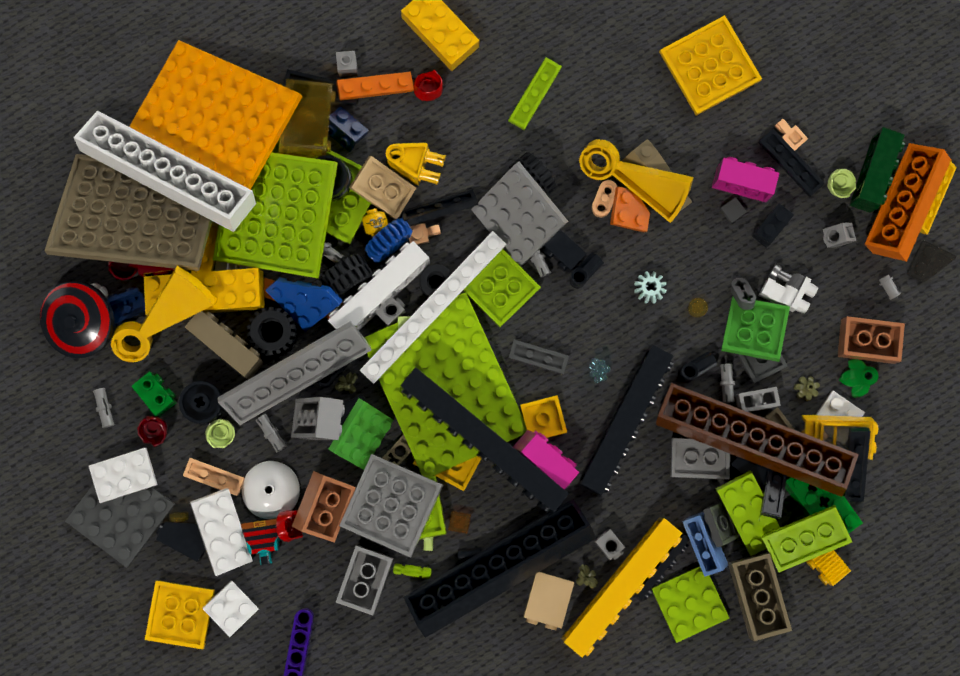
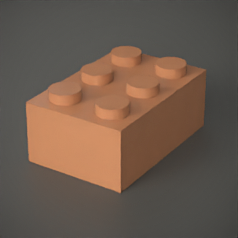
[838,316,905,364]
[292,471,356,543]

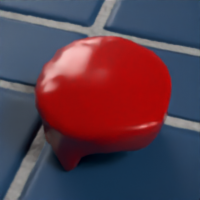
[413,70,443,101]
[276,510,303,542]

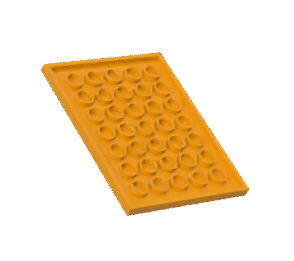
[129,40,303,190]

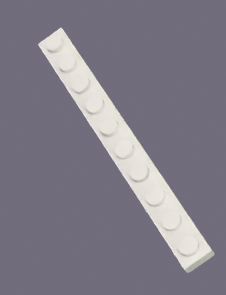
[360,231,506,384]

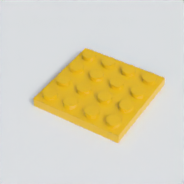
[659,15,762,116]

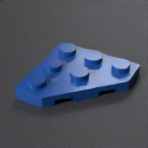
[265,277,343,331]

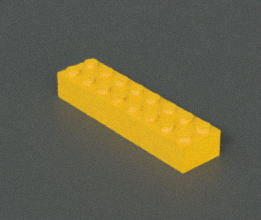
[561,518,683,658]

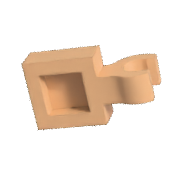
[775,119,808,151]
[409,223,441,245]

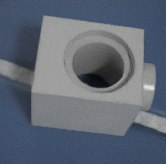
[336,51,358,77]
[823,223,856,248]
[375,296,406,327]
[594,529,625,560]

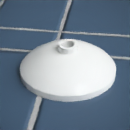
[242,461,300,519]

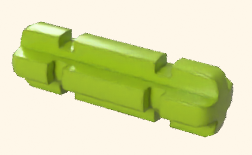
[393,563,432,579]

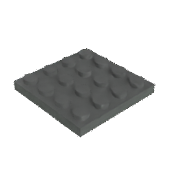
[65,484,176,568]

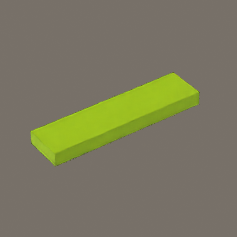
[508,57,562,130]

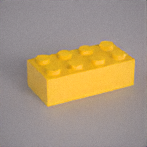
[401,0,479,71]

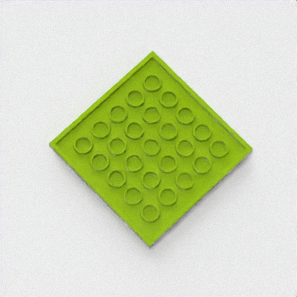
[213,152,338,278]

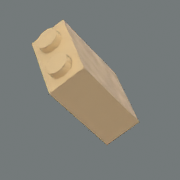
[523,572,574,630]

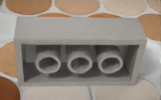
[291,397,345,440]

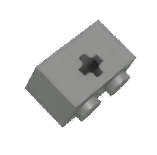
[734,387,781,412]

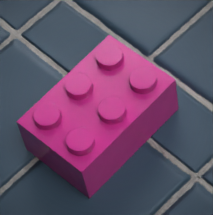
[712,157,779,202]
[513,430,579,490]

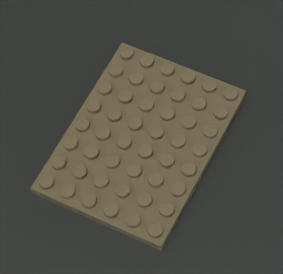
[45,154,212,271]

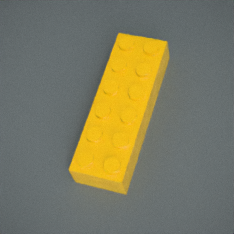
[144,268,265,315]

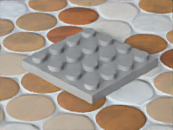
[471,162,569,267]
[339,454,443,558]

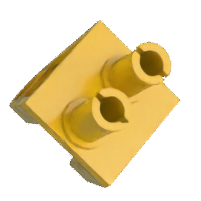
[386,143,446,186]

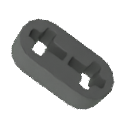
[730,278,756,310]

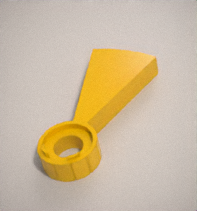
[579,139,694,223]
[111,265,215,362]

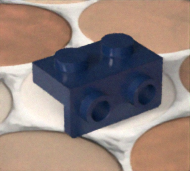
[323,106,369,152]
[107,287,145,326]

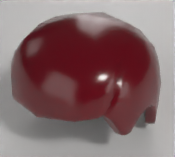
[108,261,138,280]
[137,416,167,447]

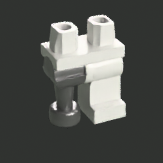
[758,263,818,313]

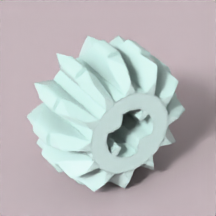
[634,271,666,304]

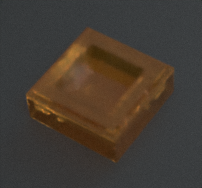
[448,511,471,534]

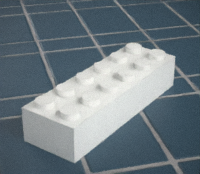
[328,241,430,331]

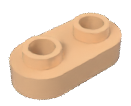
[592,180,617,218]

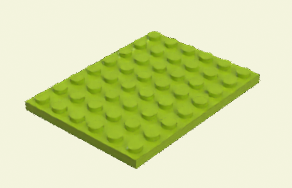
[364,292,527,478]

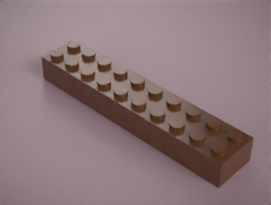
[656,383,859,497]

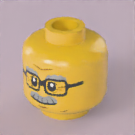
[362,208,388,237]

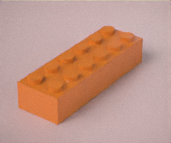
[865,143,951,262]

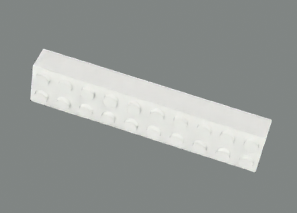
[73,111,256,232]

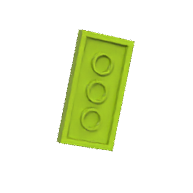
[715,471,780,556]
[762,505,852,572]

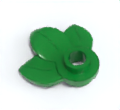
[839,359,879,398]

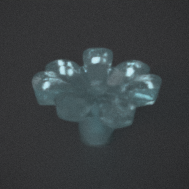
[589,358,610,383]

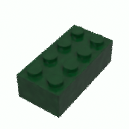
[849,127,905,213]

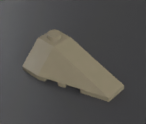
[622,139,692,212]

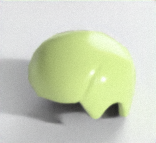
[827,168,856,198]
[205,419,235,448]

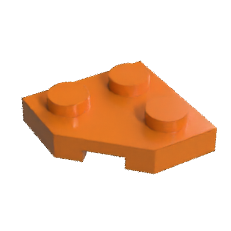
[610,187,650,232]

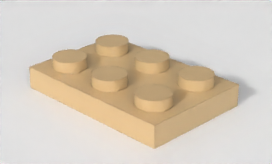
[349,156,416,220]

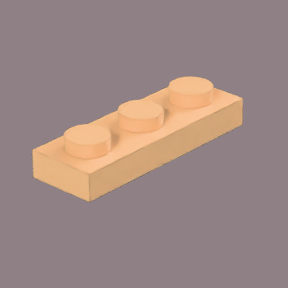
[183,458,245,496]

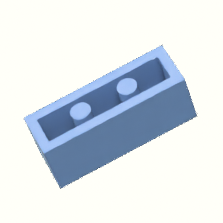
[682,512,729,577]

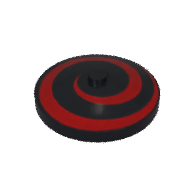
[40,281,114,358]

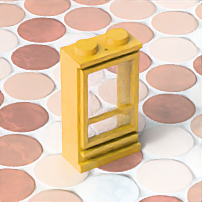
[801,415,878,460]

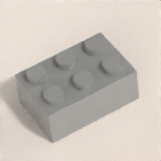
[336,545,394,615]

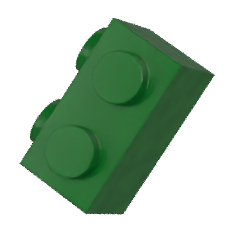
[131,371,177,417]

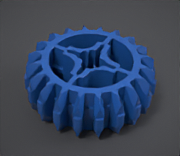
[365,218,413,263]

